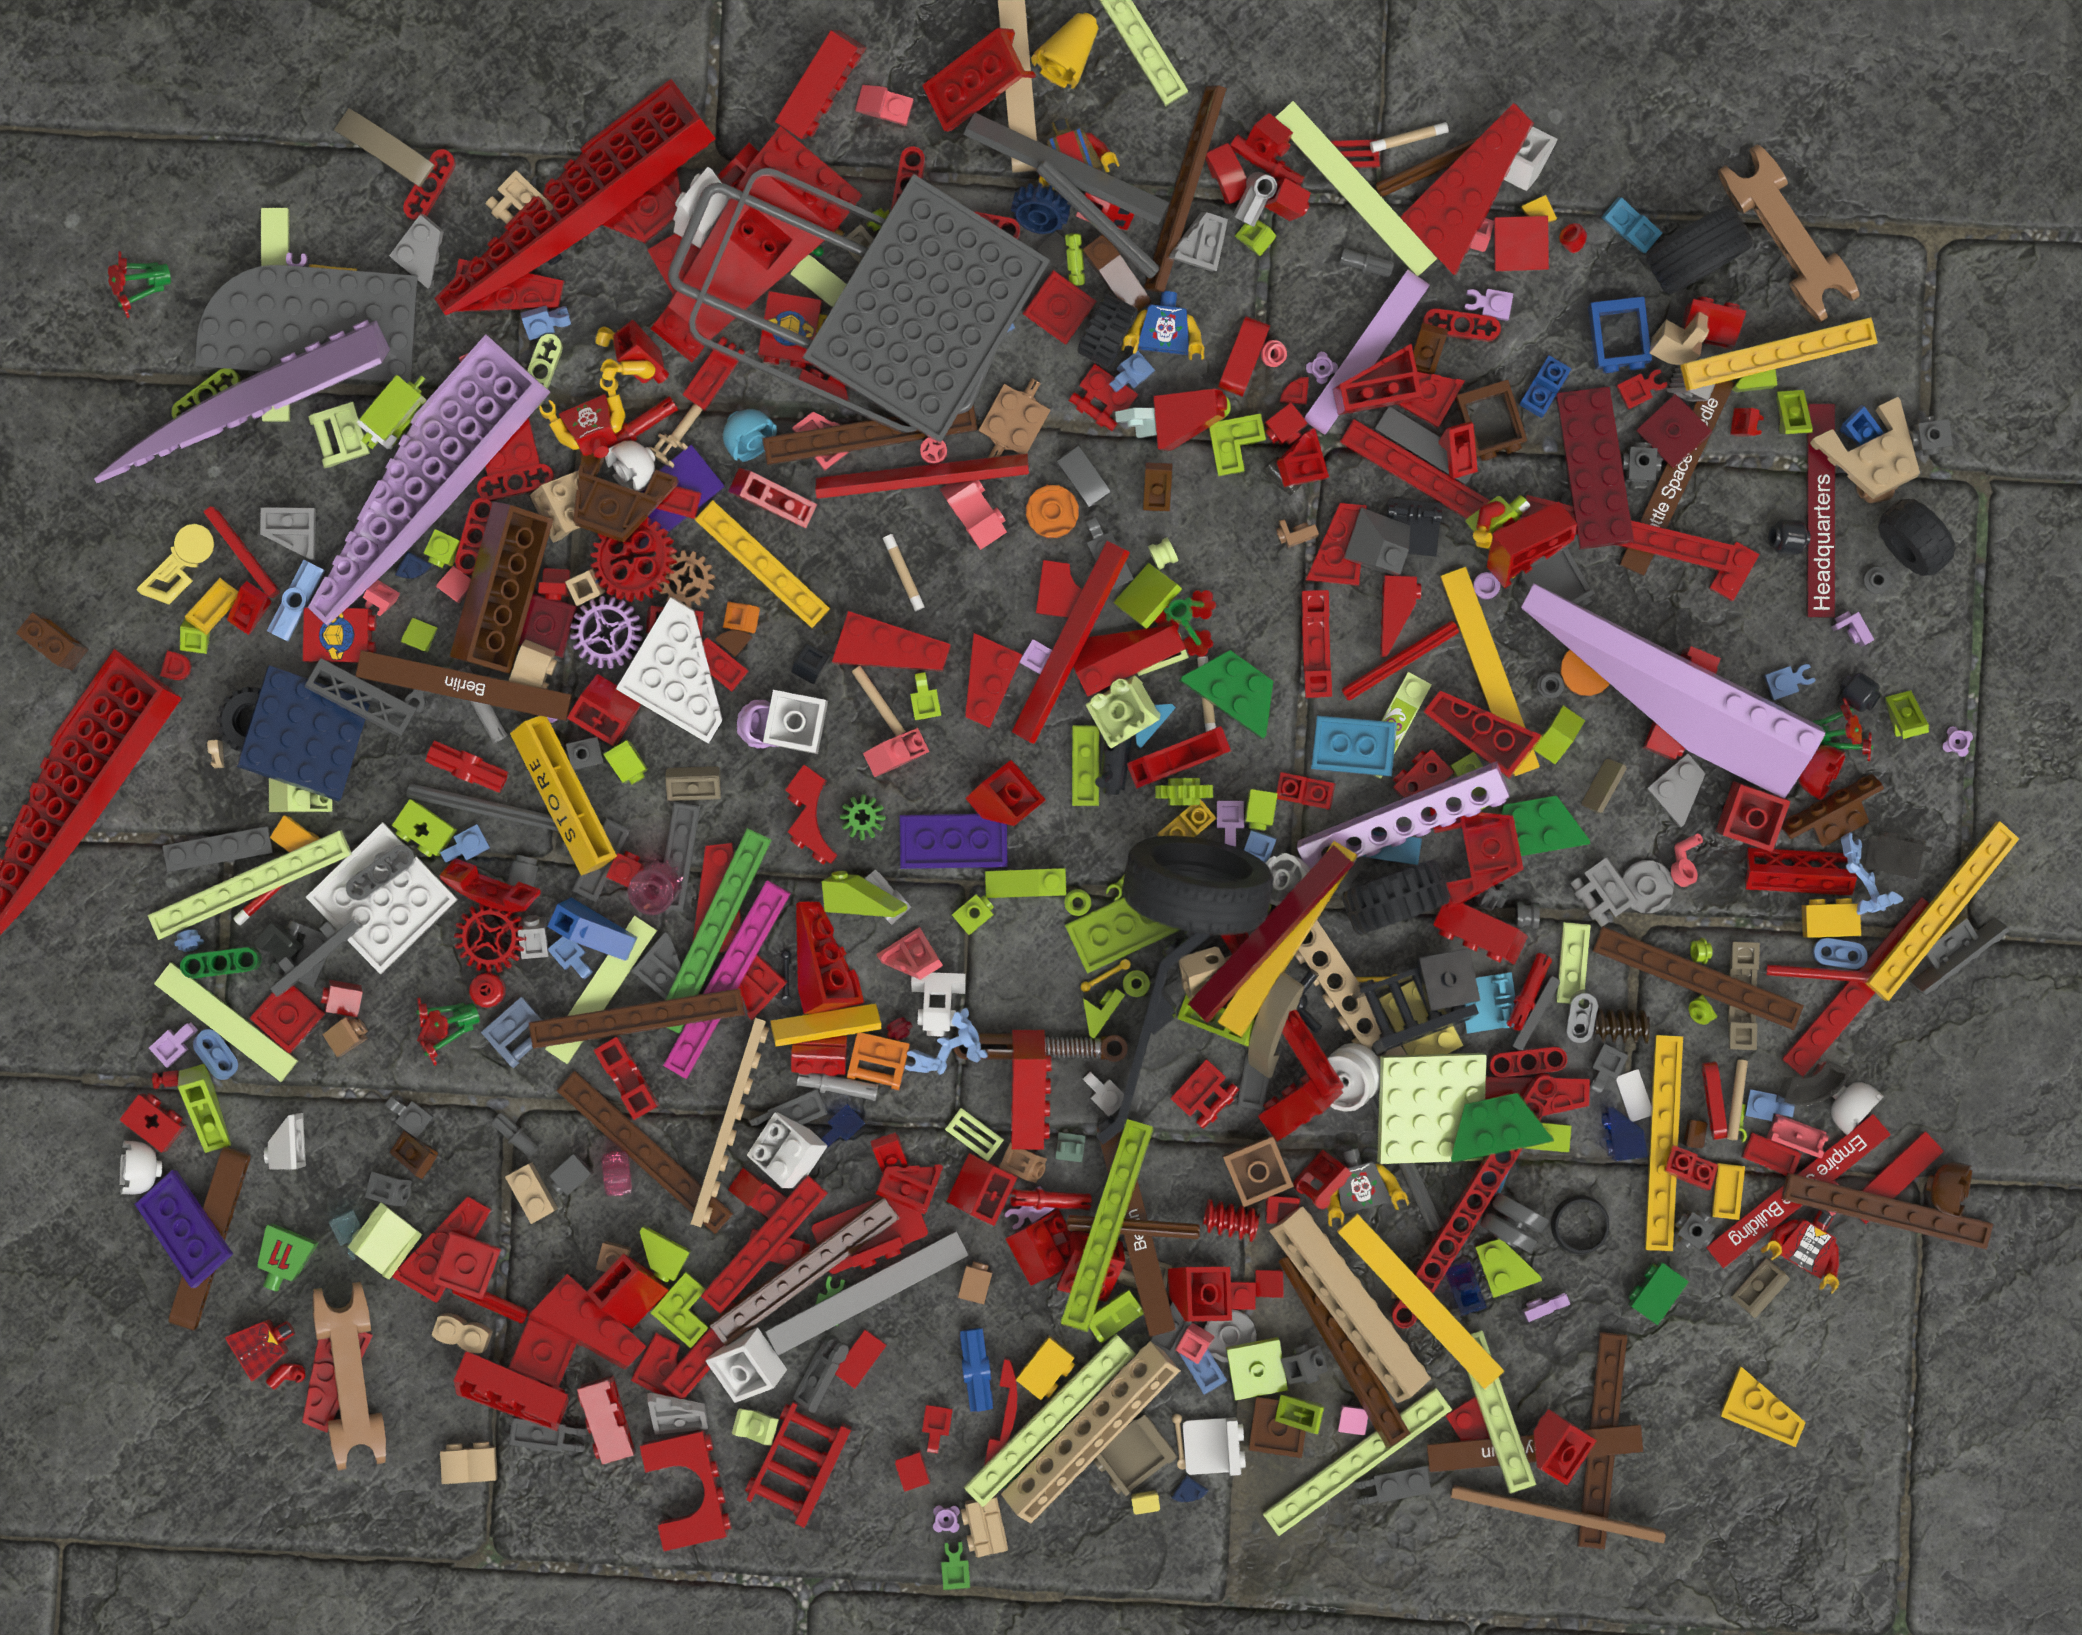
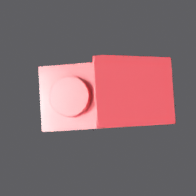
[855,85,914,126]

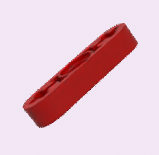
[403,149,456,221]
[1423,309,1501,342]
[477,464,554,501]
[1702,1061,1727,1140]

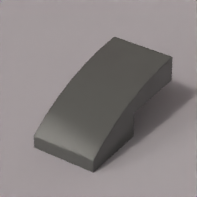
[1056,445,1111,507]

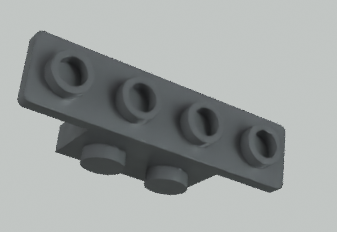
[1912,915,2009,995]

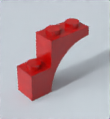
[1127,726,1231,789]
[785,765,838,865]

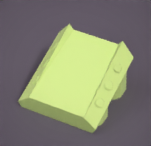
[1086,675,1161,748]
[348,1202,422,1279]

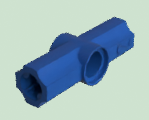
[960,1328,993,1412]

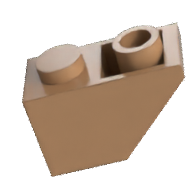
[323,1017,368,1057]

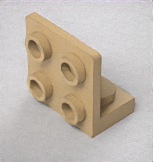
[530,470,581,543]

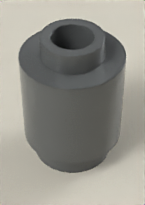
[507,855,538,887]

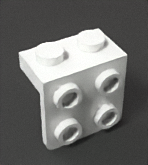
[1183,1417,1246,1476]

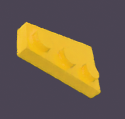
[1720,1366,1806,1447]

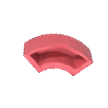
[939,480,1007,550]

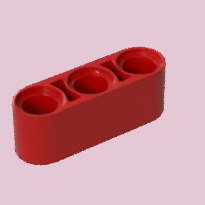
[1218,316,1271,397]
[455,498,492,575]
[1487,1046,1567,1077]

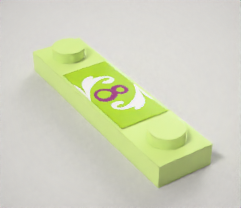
[1374,672,1431,779]

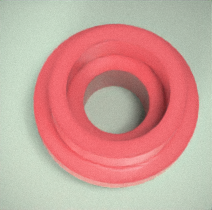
[1261,340,1287,367]

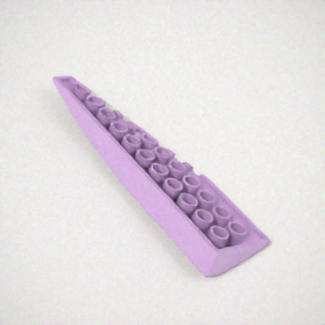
[94,319,390,483]
[308,334,550,625]
[1521,583,1825,799]

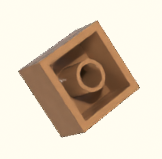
[1222,1135,1294,1207]

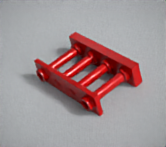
[745,1400,852,1528]

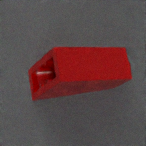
[1154,388,1227,451]

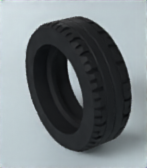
[1122,836,1274,935]

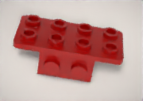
[812,1196,928,1274]

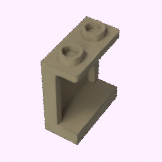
[1093,1412,1177,1496]

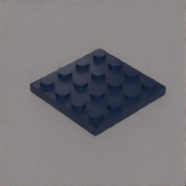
[236,665,370,802]

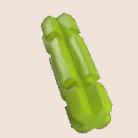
[1065,233,1085,286]

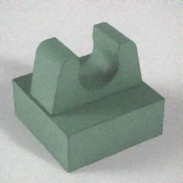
[1055,1132,1085,1162]

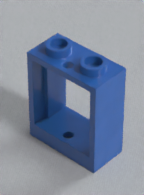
[1588,297,1652,373]

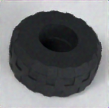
[1878,498,1956,576]

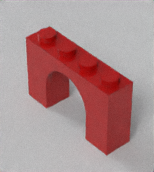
[639,1429,732,1552]

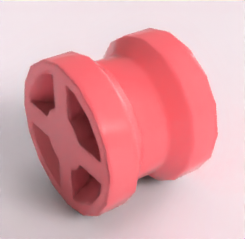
[920,437,947,465]

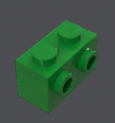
[1628,1261,1689,1325]

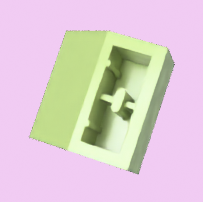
[269,778,332,812]

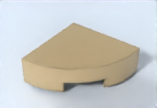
[207,740,224,768]

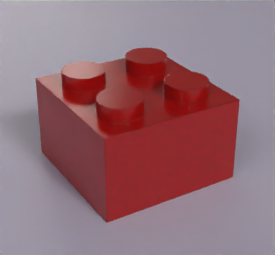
[1716,781,1791,852]

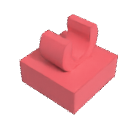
[363,580,400,616]

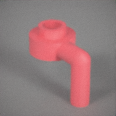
[1671,834,1703,887]

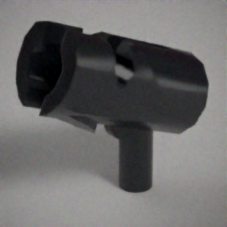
[1095,737,1132,795]

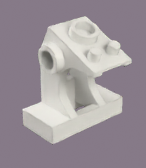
[911,973,966,1036]

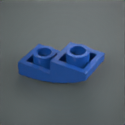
[1519,356,1571,418]

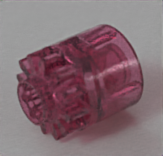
[628,859,683,915]

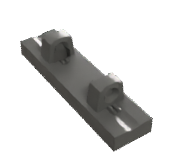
[270,919,363,997]

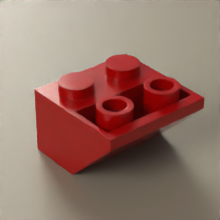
[1681,297,1746,349]
[567,674,642,747]
[946,1153,1018,1226]
[1005,1209,1071,1286]

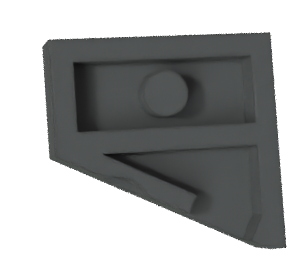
[632,932,682,1000]

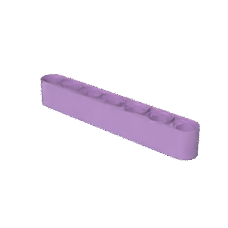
[1304,270,1430,435]

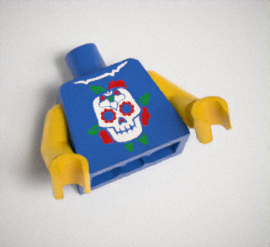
[1121,291,1204,360]

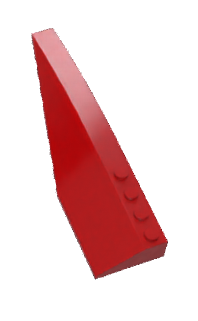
[434,79,716,315]
[0,649,182,935]

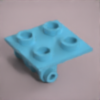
[1465,972,1515,1033]

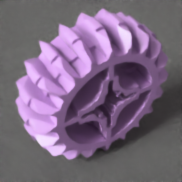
[570,596,643,669]

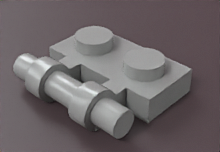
[1570,857,1638,927]

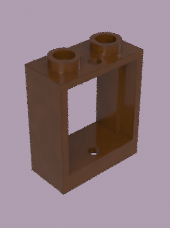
[1455,380,1527,461]
[16,612,89,670]

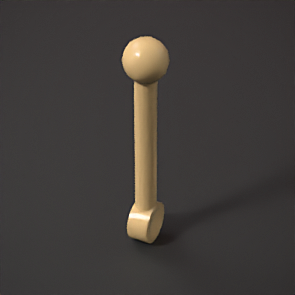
[1172,1414,1186,1470]

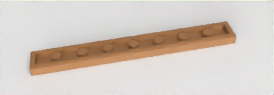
[1450,1485,1666,1543]

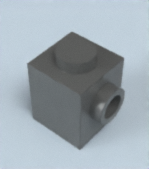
[565,737,606,771]

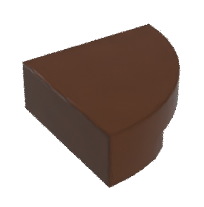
[715,630,753,658]

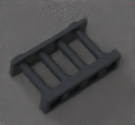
[1352,968,1479,1054]

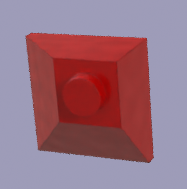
[965,760,1046,826]
[1168,1267,1232,1322]
[1534,1409,1597,1485]

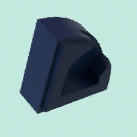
[395,552,432,579]
[1171,1475,1209,1502]

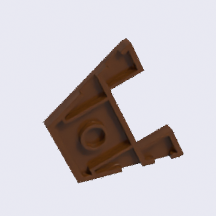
[573,453,679,543]

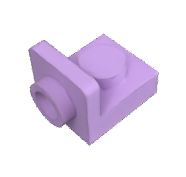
[1831,611,1874,647]

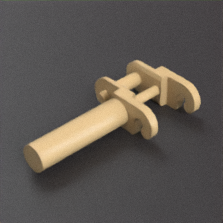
[649,404,702,468]

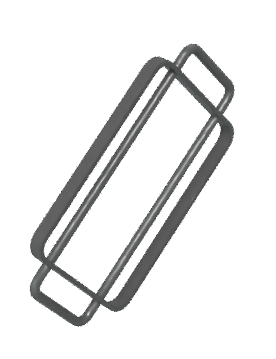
[668,168,998,433]

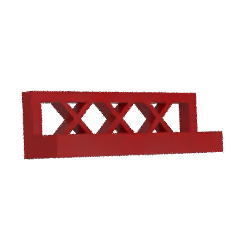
[1745,848,1857,895]

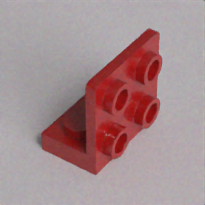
[1057,1231,1125,1302]

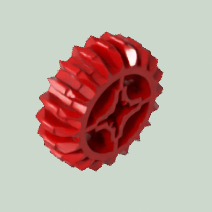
[454,903,527,973]

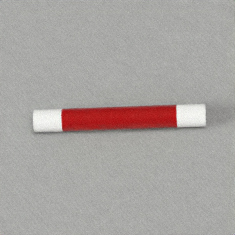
[233,885,284,926]

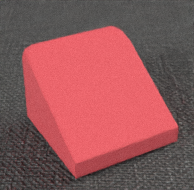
[1470,218,1494,252]
[436,566,471,603]
[1175,1323,1215,1364]

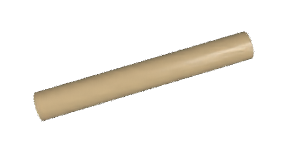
[852,666,906,737]
[1727,1060,1748,1140]

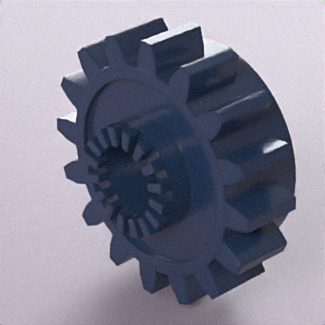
[1011,183,1071,234]

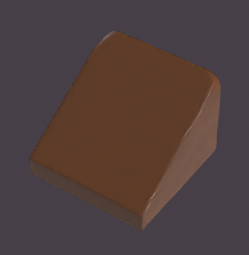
[1683,1119,1708,1149]

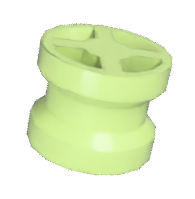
[1148,537,1178,570]

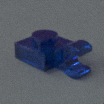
[821,1104,865,1149]

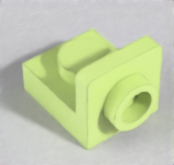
[732,1409,778,1446]

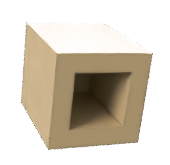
[565,568,606,606]

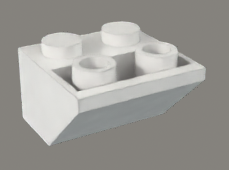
[673,167,730,248]
[747,1112,828,1188]

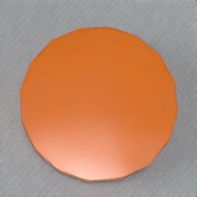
[1026,485,1079,538]
[1560,650,1610,696]

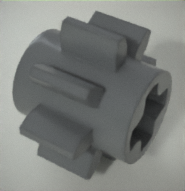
[1475,881,1509,910]

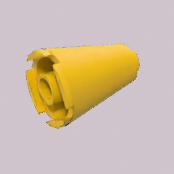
[1031,13,1099,89]

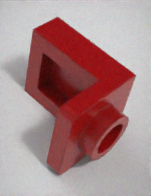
[538,568,571,601]

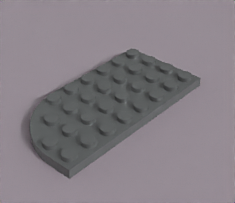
[195,265,418,383]

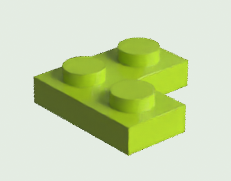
[1209,414,1266,477]
[651,1272,709,1348]

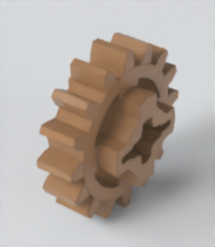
[660,550,716,608]

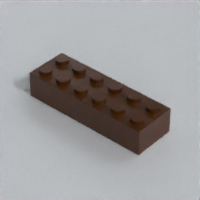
[449,502,553,674]

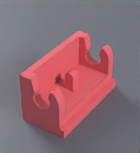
[1767,1114,1829,1159]

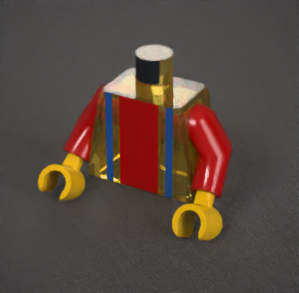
[1039,118,1120,191]

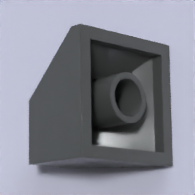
[1343,508,1410,576]

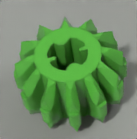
[840,795,886,840]

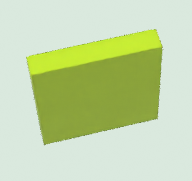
[1113,563,1182,629]

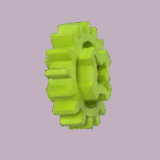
[1155,778,1213,805]

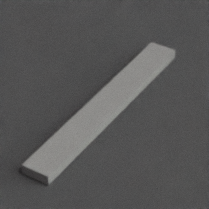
[765,1231,969,1355]

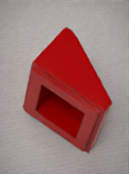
[1255,1269,1284,1298]

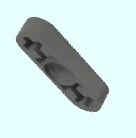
[346,845,416,900]

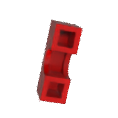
[594,1036,660,1120]

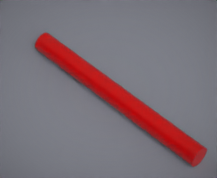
[1767,965,1874,982]

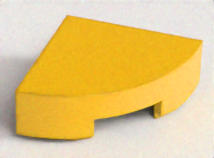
[1521,195,1557,223]

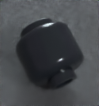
[1768,519,1811,555]
[1840,672,1882,712]

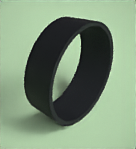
[1551,1196,1610,1254]

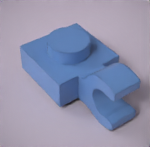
[521,306,571,340]
[1109,351,1155,392]
[440,824,490,863]
[547,936,593,979]
[1744,1089,1795,1121]

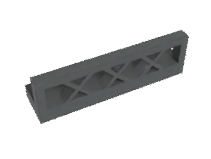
[305,658,416,738]

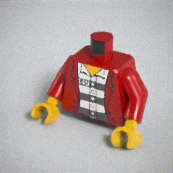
[1761,1210,1839,1294]

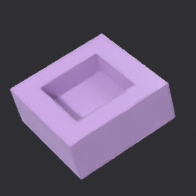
[1019,640,1052,674]

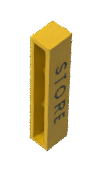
[510,716,617,876]

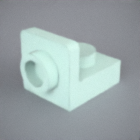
[1115,408,1157,438]

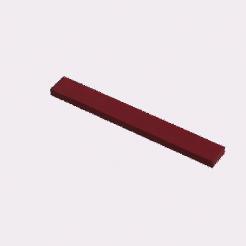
[1187,845,1354,1023]

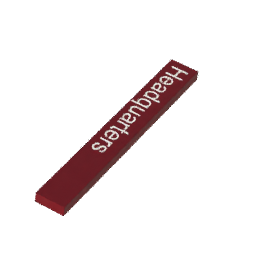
[1807,404,1835,618]

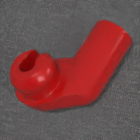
[266,1363,306,1390]

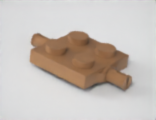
[978,378,1050,458]

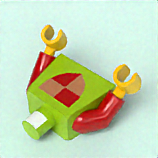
[1465,495,1531,578]

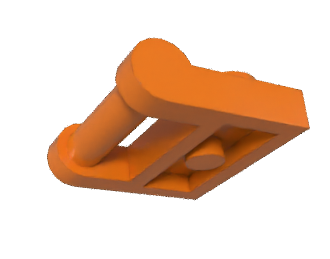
[847,1032,910,1091]

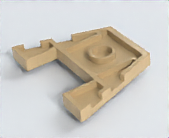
[1810,397,1920,499]

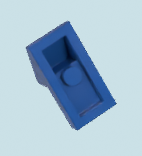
[1840,405,1885,447]

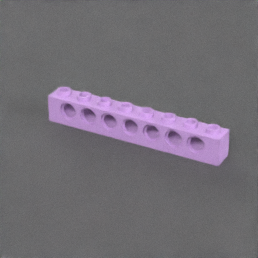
[1297,761,1509,870]

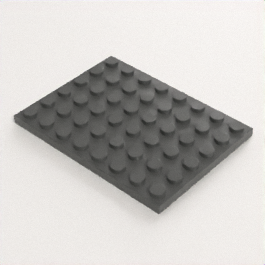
[802,174,1050,443]

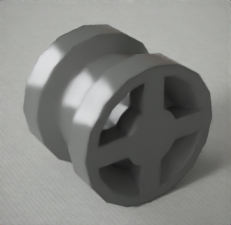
[1515,902,1540,929]

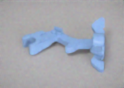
[1841,833,1903,915]
[905,1008,988,1075]

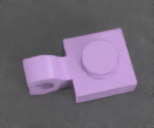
[1217,801,1244,847]
[149,1022,198,1068]

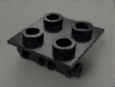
[1387,498,1442,557]

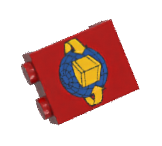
[758,291,823,370]
[303,608,377,663]

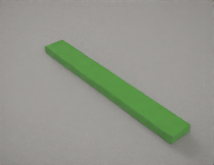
[666,828,772,1034]

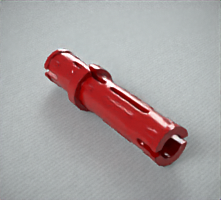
[1230,134,1305,186]
[608,396,678,448]
[1506,953,1552,1031]
[1010,1188,1092,1211]

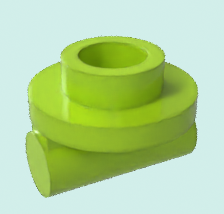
[1689,994,1718,1025]

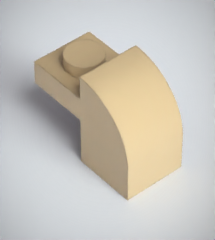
[1650,312,1709,365]

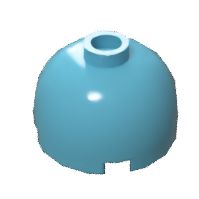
[722,409,777,462]

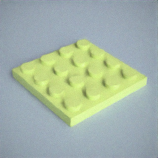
[1377,1053,1486,1164]

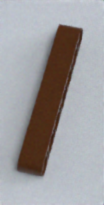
[169,1146,251,1331]

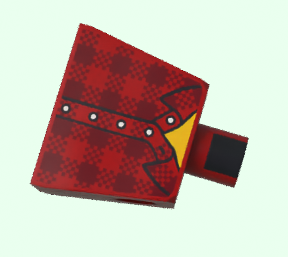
[225,1319,295,1382]

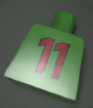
[257,1223,319,1291]

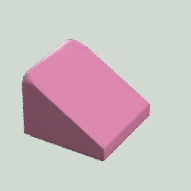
[1338,1405,1368,1435]

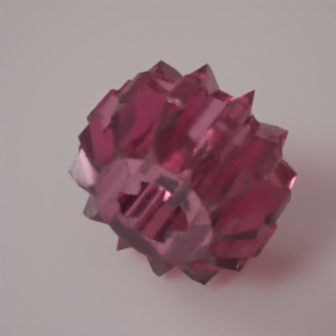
[601,1151,632,1197]

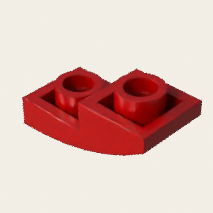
[1205,143,1247,204]
[1276,772,1336,810]
[1664,1145,1718,1191]

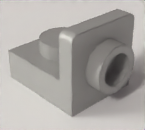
[518,915,549,959]

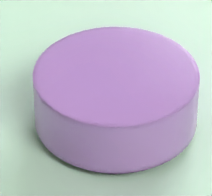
[1473,572,1500,599]

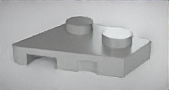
[1169,212,1228,271]
[389,214,444,289]
[260,508,316,560]
[1646,754,1705,827]
[648,1393,708,1435]

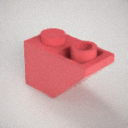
[863,728,929,777]

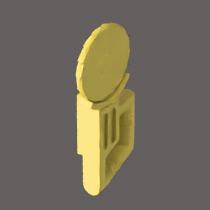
[137,524,214,604]

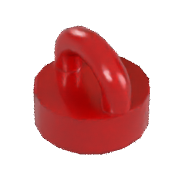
[1559,223,1587,253]

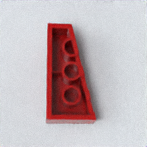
[775,30,867,139]
[1424,691,1542,779]
[1011,1030,1051,1150]

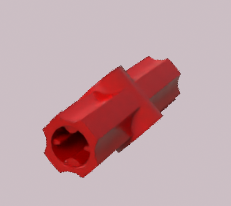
[425,741,509,793]

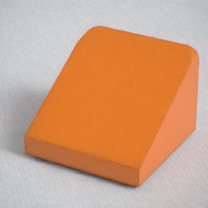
[723,602,760,633]

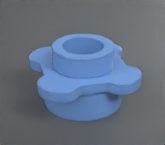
[174,930,204,952]

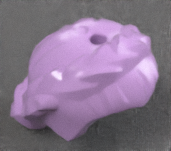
[737,700,779,748]

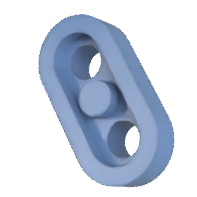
[1812,938,1867,969]
[193,1029,238,1080]

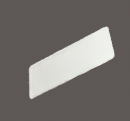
[1616,1070,1651,1122]

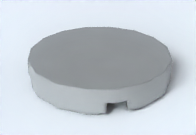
[1622,860,1674,913]
[1204,1309,1257,1363]

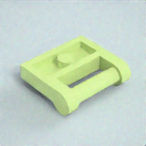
[308,402,370,468]

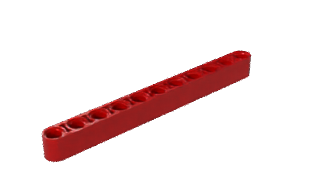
[1391,1073,1558,1328]

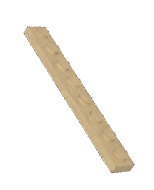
[691,1018,769,1227]

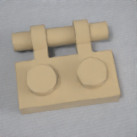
[485,170,553,224]

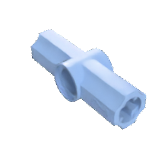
[267,560,325,642]

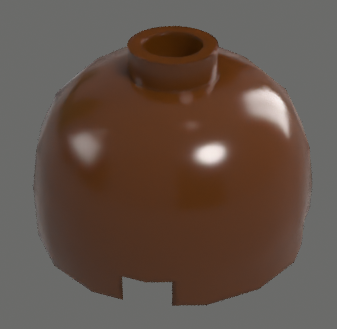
[1926,1162,1972,1218]

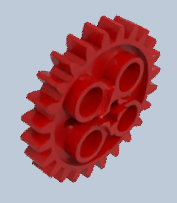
[590,517,677,602]

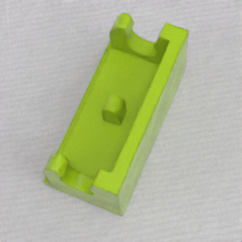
[1089,1288,1144,1343]

